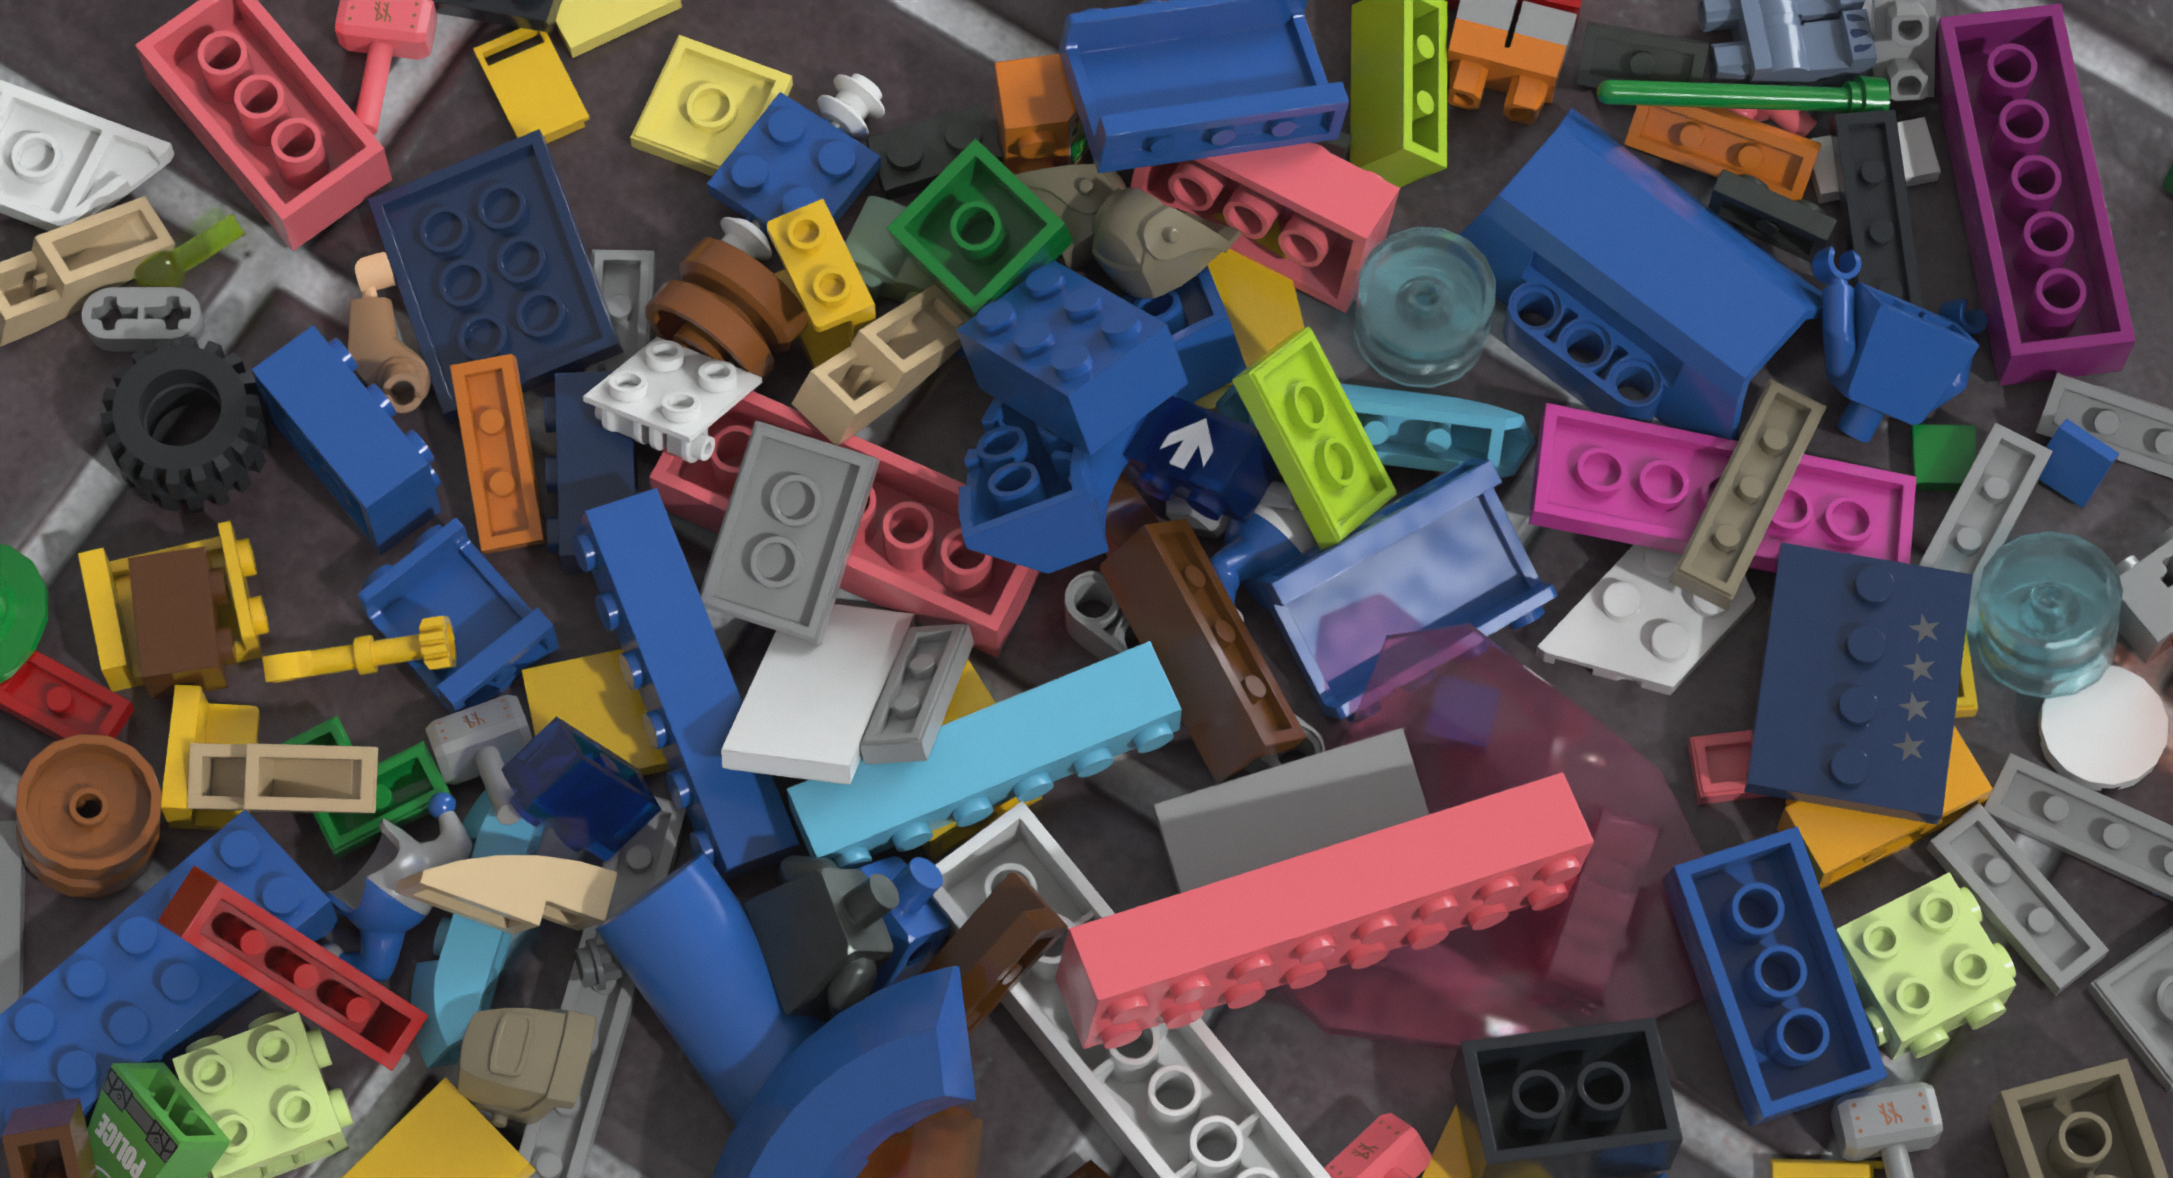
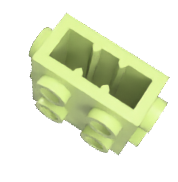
[1835,872,2016,1060]
[172,1012,354,1178]

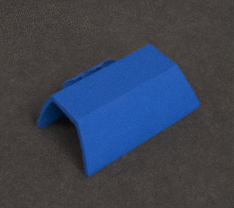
[1442,107,1822,441]

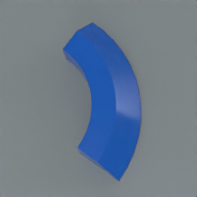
[958,265,1246,574]
[711,966,976,1178]

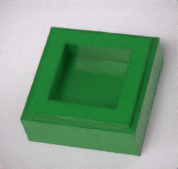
[1909,424,1977,492]

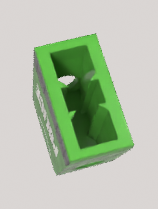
[87,1063,231,1178]

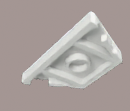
[0,80,174,231]
[1535,545,1756,696]

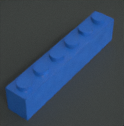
[572,488,799,881]

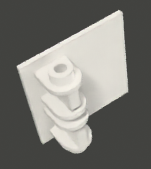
[583,337,762,463]

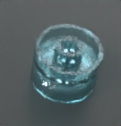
[1354,227,1496,388]
[1975,531,2123,699]

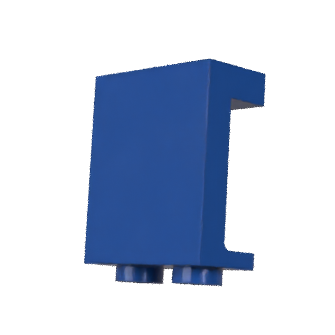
[357,518,559,715]

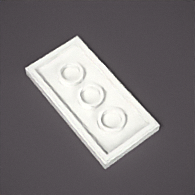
[721,604,915,785]

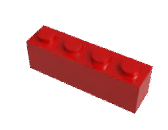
[157,865,429,1071]

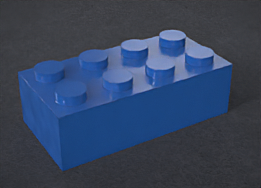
[1662,826,1888,1127]

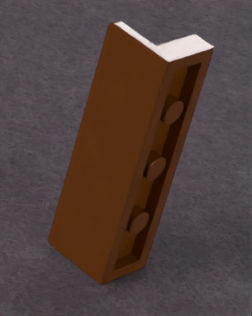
[1100,518,1307,783]
[919,872,1068,1037]

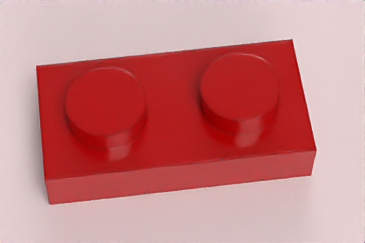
[0,651,134,741]

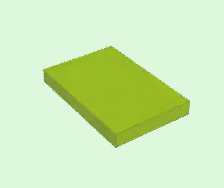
[1232,326,1397,550]

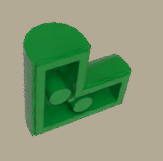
[281,716,451,859]

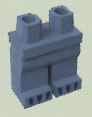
[1697,0,1877,87]

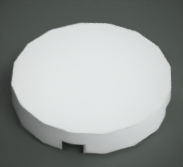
[2038,664,2168,791]

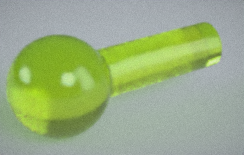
[134,213,246,288]

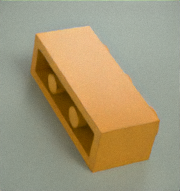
[1777,725,1993,891]

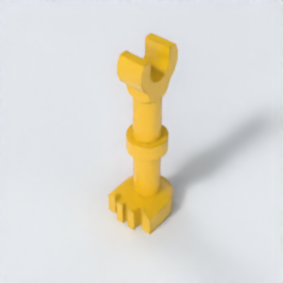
[262,616,457,683]

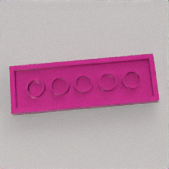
[1528,403,1917,573]

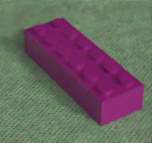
[1935,3,2136,386]

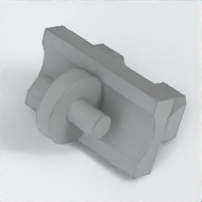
[1871,0,1936,101]

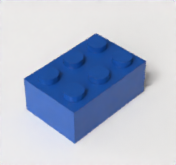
[956,260,1189,456]
[251,325,442,555]

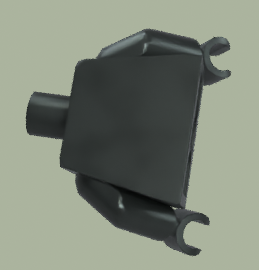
[744,855,899,1020]

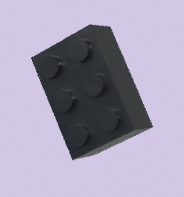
[1450,1017,1683,1178]

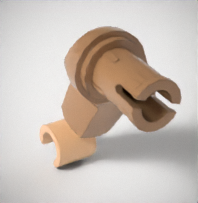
[348,252,431,413]

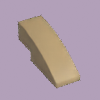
[0,196,175,347]
[791,284,972,446]
[187,743,378,813]
[395,855,618,935]

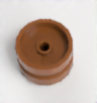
[645,237,808,392]
[16,734,162,898]

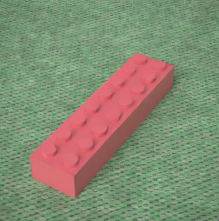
[1055,772,1594,1049]

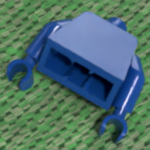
[1812,246,1988,443]

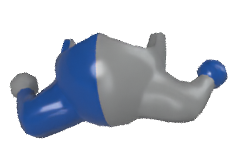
[322,792,473,982]

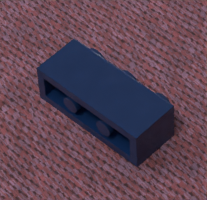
[544,371,639,574]

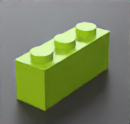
[1350,0,1447,188]

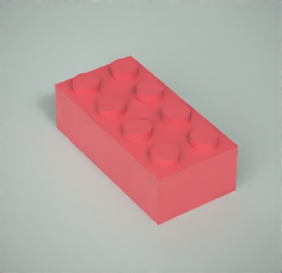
[135,0,392,251]
[1130,143,1400,313]

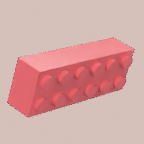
[649,391,1041,658]

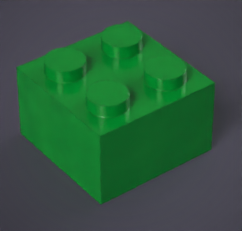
[886,138,1074,318]

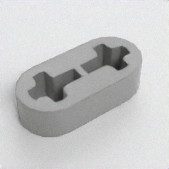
[81,287,205,352]

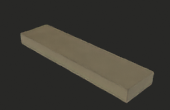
[1669,379,1827,611]

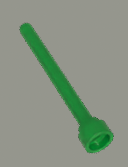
[1597,76,1890,114]

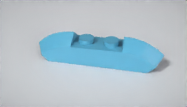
[1215,383,1535,478]
[411,759,551,1069]

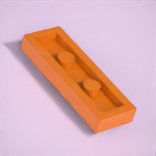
[1624,106,1822,201]
[450,354,547,554]

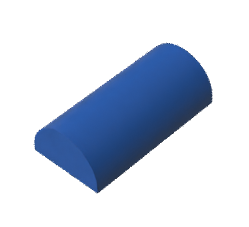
[595,851,826,1126]

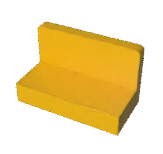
[161,685,261,831]

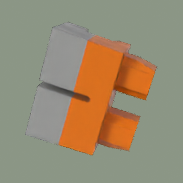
[1447,0,1577,125]

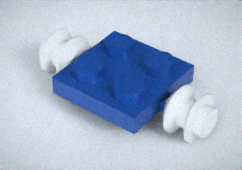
[707,74,885,261]

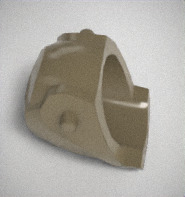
[1014,164,1126,270]
[1092,187,1242,299]
[458,1008,597,1128]

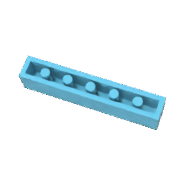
[787,641,1182,869]

